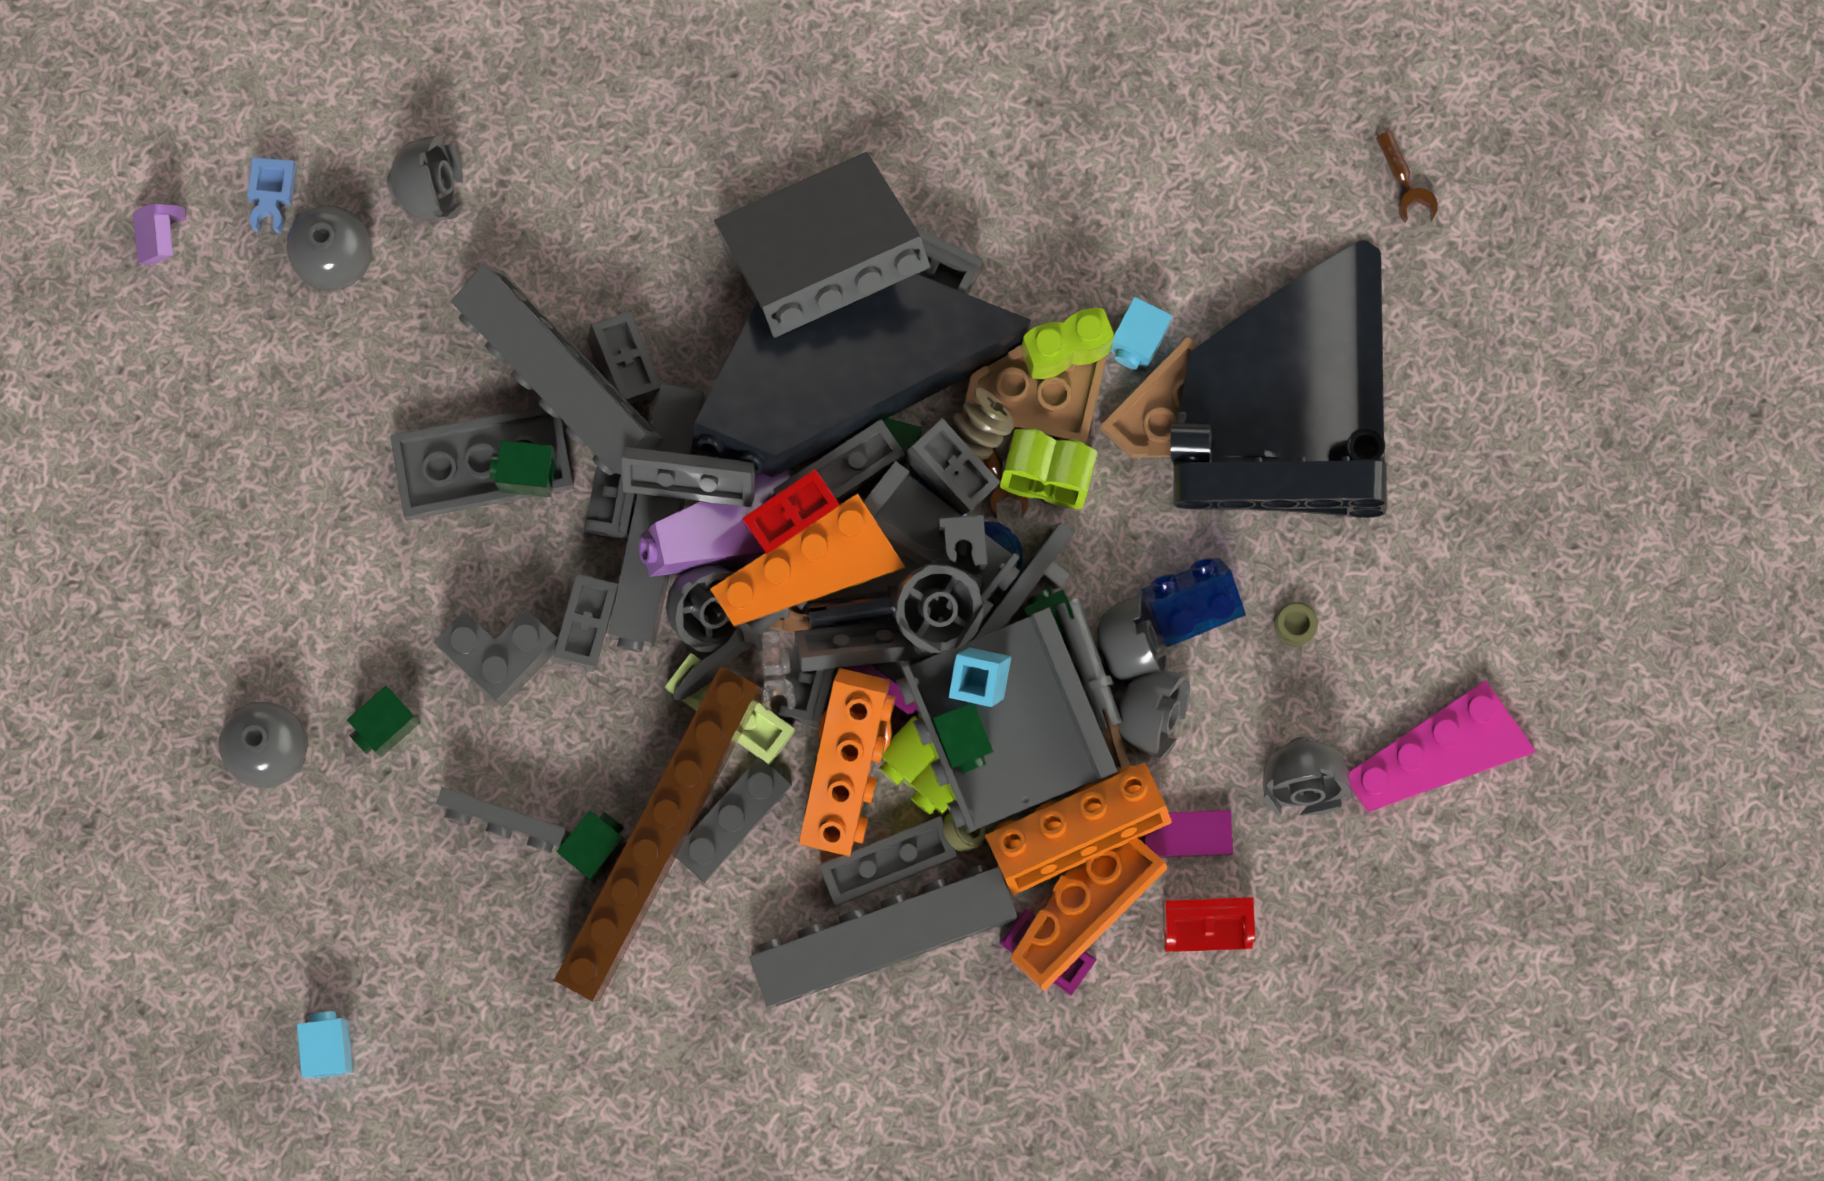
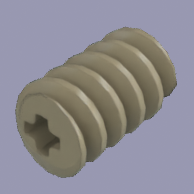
[948,388,1014,461]

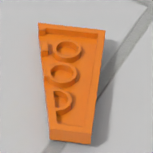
[710,494,906,626]
[1010,837,1168,991]

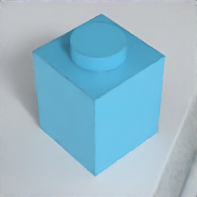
[1111,297,1173,369]
[949,647,1012,707]
[297,1012,353,1079]

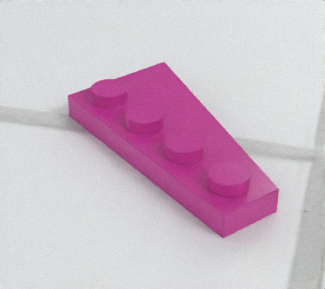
[1349,680,1536,813]

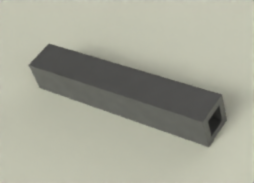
[608,383,706,652]

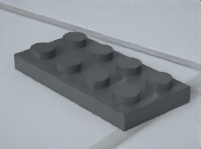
[390,407,575,521]

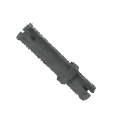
[1054,598,1123,730]

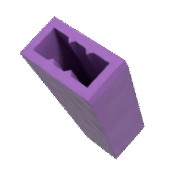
[639,469,790,577]

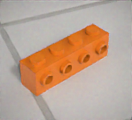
[799,668,896,856]
[985,762,1172,896]

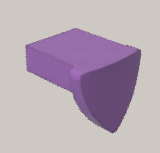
[133,204,186,265]

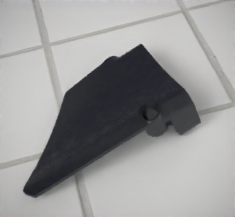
[1171,240,1387,518]

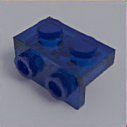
[1141,558,1246,648]

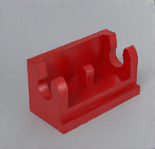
[742,469,840,554]
[1162,897,1255,952]

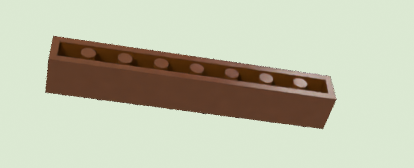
[554,666,764,1002]

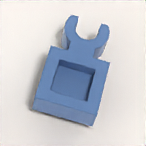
[247,157,297,233]

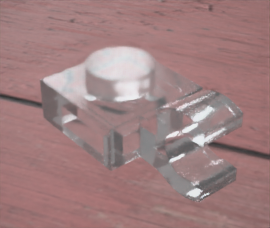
[761,631,796,710]

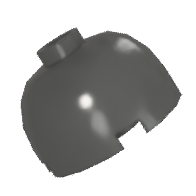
[387,135,463,221]
[287,205,372,291]
[666,564,749,652]
[894,564,983,653]
[1094,595,1168,683]
[1114,670,1190,759]
[219,701,308,788]
[1263,737,1352,815]

